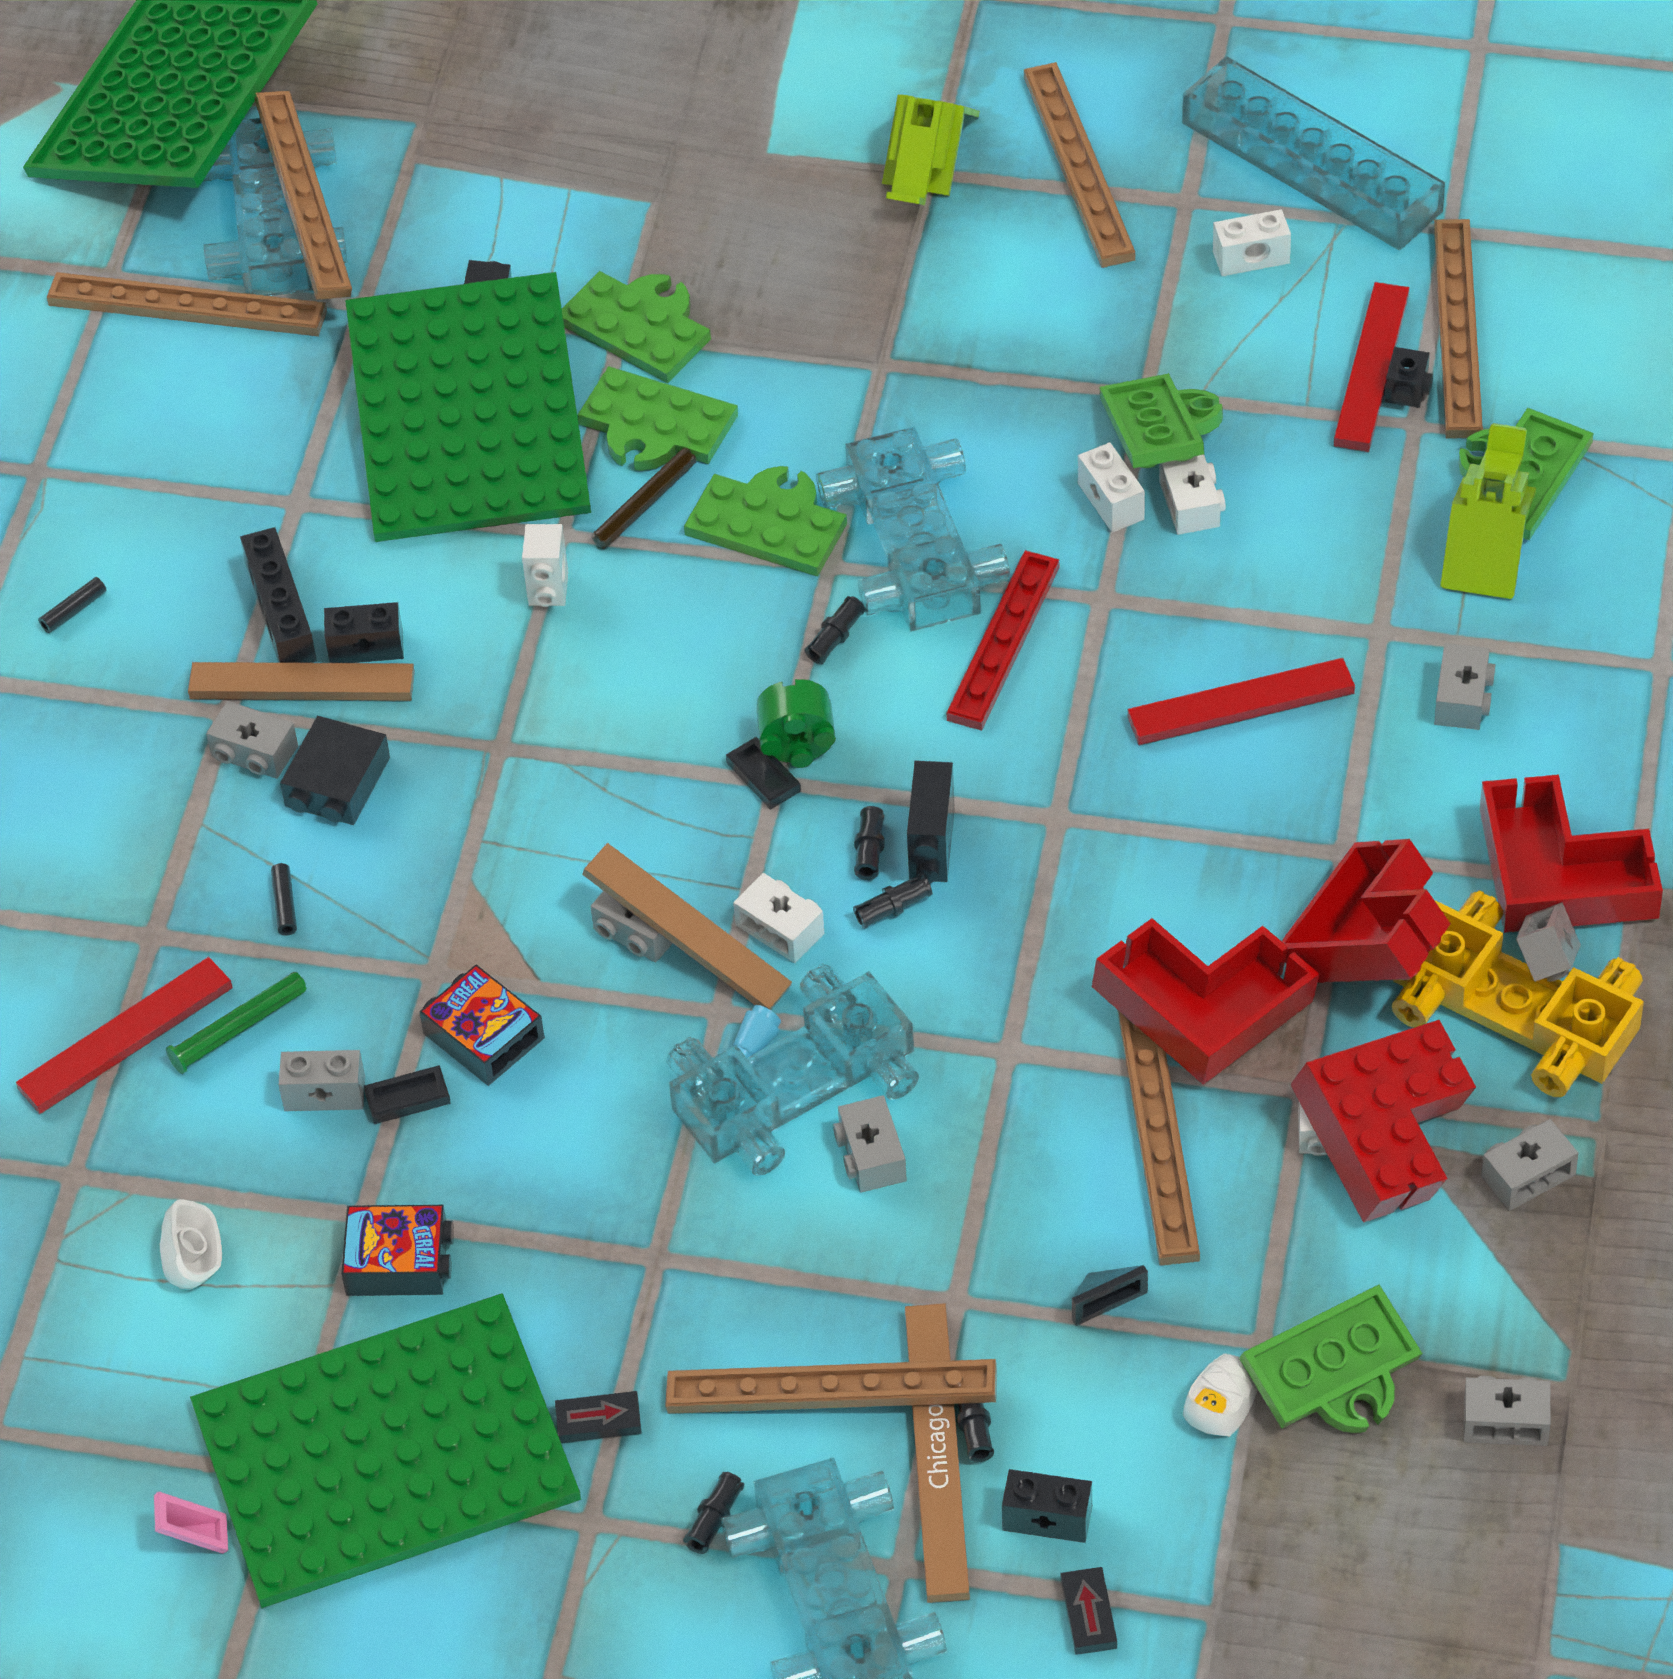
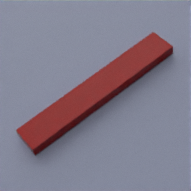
[1334,282,1410,452]
[946,550,1060,731]
[1127,658,1355,745]
[16,956,233,1114]

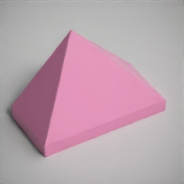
[154,1492,228,1554]

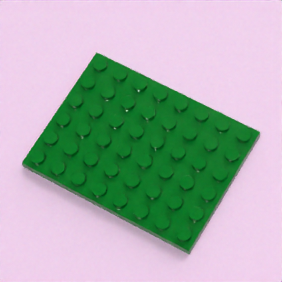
[23,0,318,188]
[345,272,591,542]
[190,1293,581,1609]

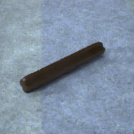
[591,448,697,549]

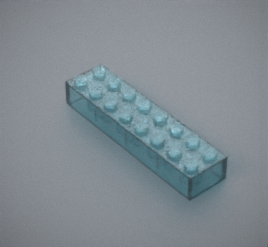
[1182,56,1445,251]

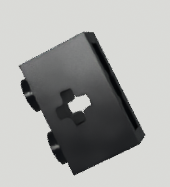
[324,602,404,663]
[1002,1469,1093,1543]

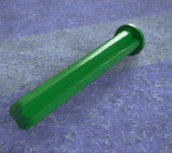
[166,972,307,1074]

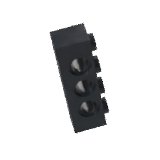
[240,527,317,663]

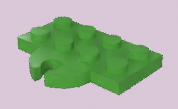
[562,271,711,383]
[578,366,738,471]
[1099,373,1223,468]
[1458,407,1594,541]
[684,466,847,577]
[1239,1284,1423,1433]

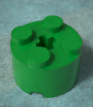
[756,679,836,768]

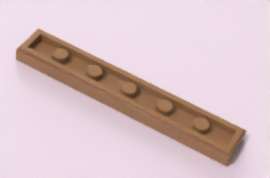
[188,662,415,701]
[582,843,792,1010]

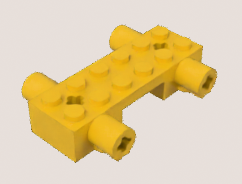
[1392,890,1644,1098]

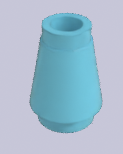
[729,1005,781,1066]

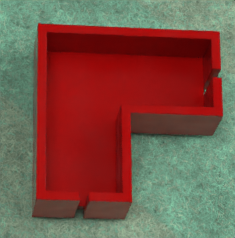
[1479,774,1663,933]
[1282,839,1451,983]
[1091,918,1319,1085]
[1290,1020,1476,1223]

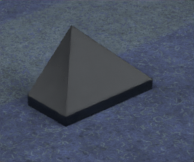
[1072,1265,1148,1326]

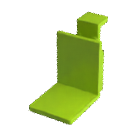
[882,94,980,205]
[1440,423,1536,599]

